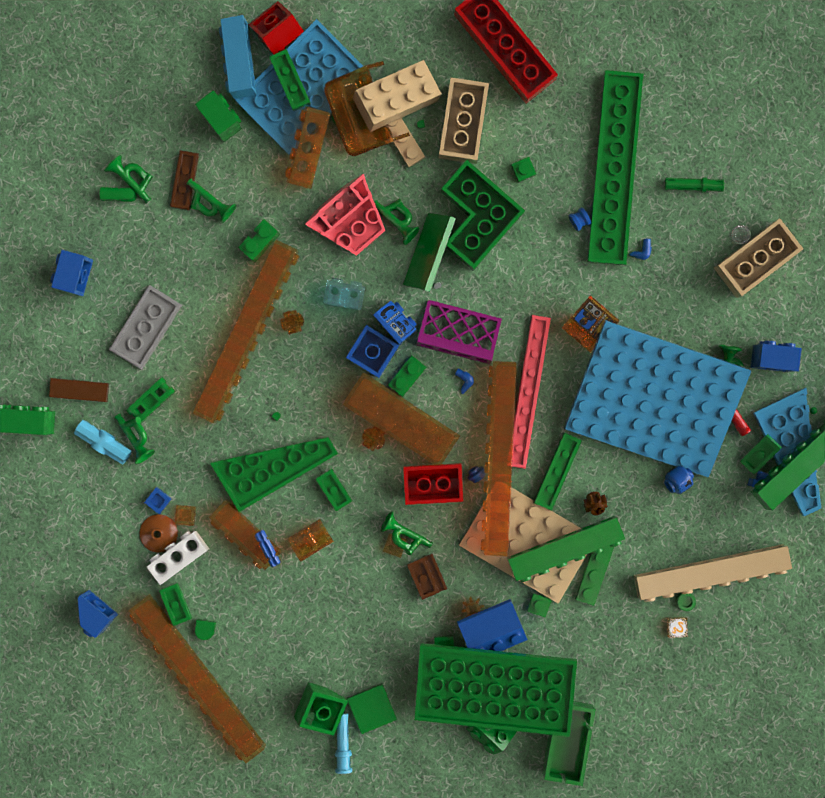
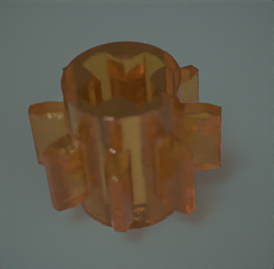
[280,310,304,335]
[362,426,385,451]
[461,596,485,617]

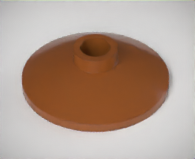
[140,514,178,553]

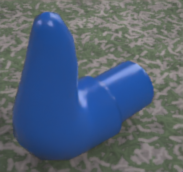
[629,239,652,260]
[455,368,474,394]

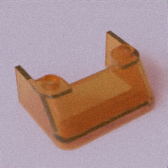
[324,61,410,156]

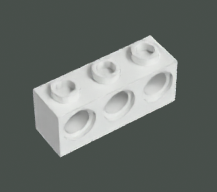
[147,531,209,585]

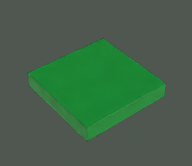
[347,683,397,734]

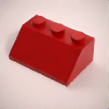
[403,463,463,505]

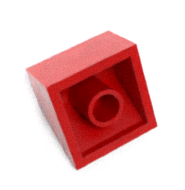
[248,1,304,55]

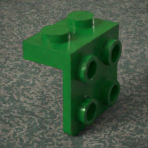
[466,726,517,755]

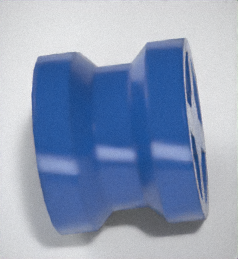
[568,207,591,231]

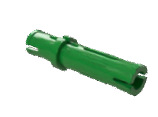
[665,177,724,193]

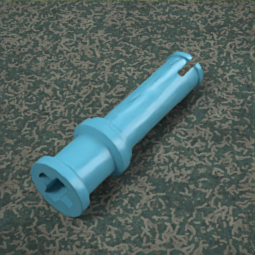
[335,713,352,774]

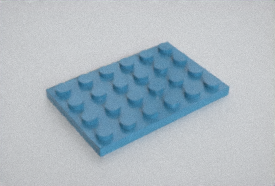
[235,19,371,156]

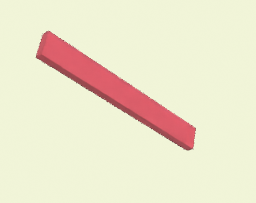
[506,315,551,469]

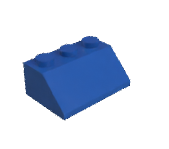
[457,599,528,651]

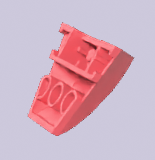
[305,174,385,256]

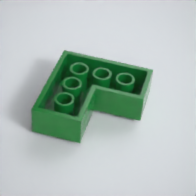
[441,160,525,271]

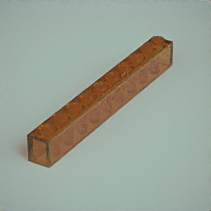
[193,240,300,423]
[481,361,517,556]
[128,594,266,763]

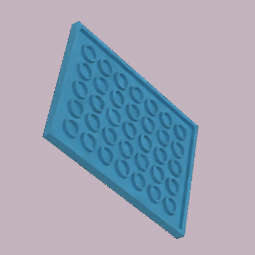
[564,320,751,477]

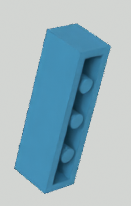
[219,15,257,99]

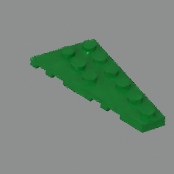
[210,437,339,512]

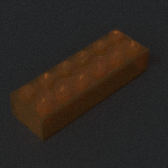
[342,372,460,465]

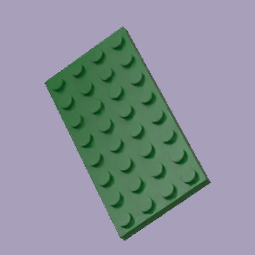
[414,643,577,737]

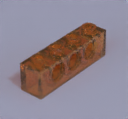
[285,106,330,189]

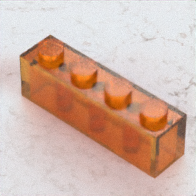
[209,500,283,570]

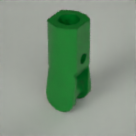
[100,187,137,202]

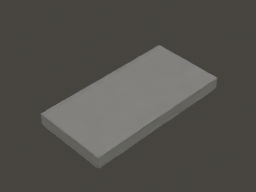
[109,285,182,370]

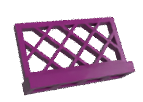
[416,300,502,364]

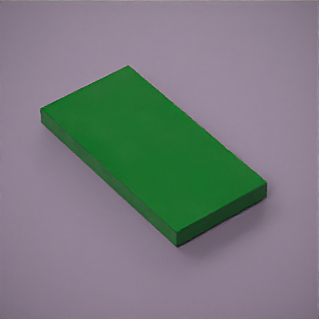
[403,213,456,292]

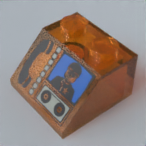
[562,295,620,353]

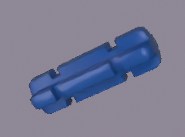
[255,530,280,567]

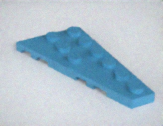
[753,388,821,516]

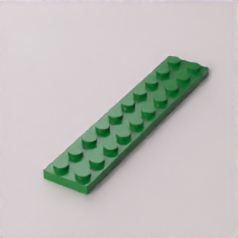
[587,70,644,265]

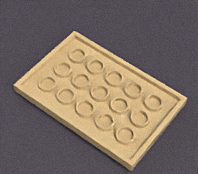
[459,479,587,603]

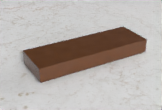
[170,150,199,211]
[49,378,109,402]

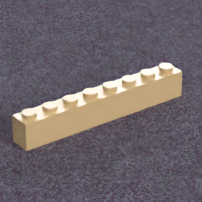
[634,544,792,602]

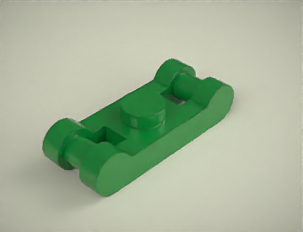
[126,377,176,424]

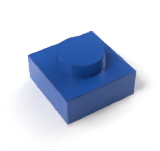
[144,487,172,514]

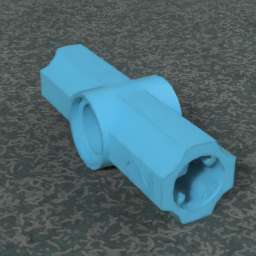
[74,420,132,465]

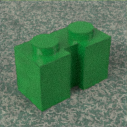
[238,219,280,263]

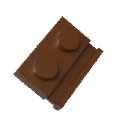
[407,553,448,600]

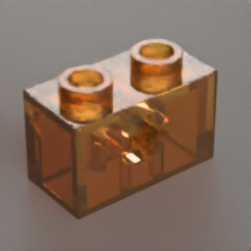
[288,519,334,562]

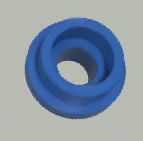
[467,466,486,483]

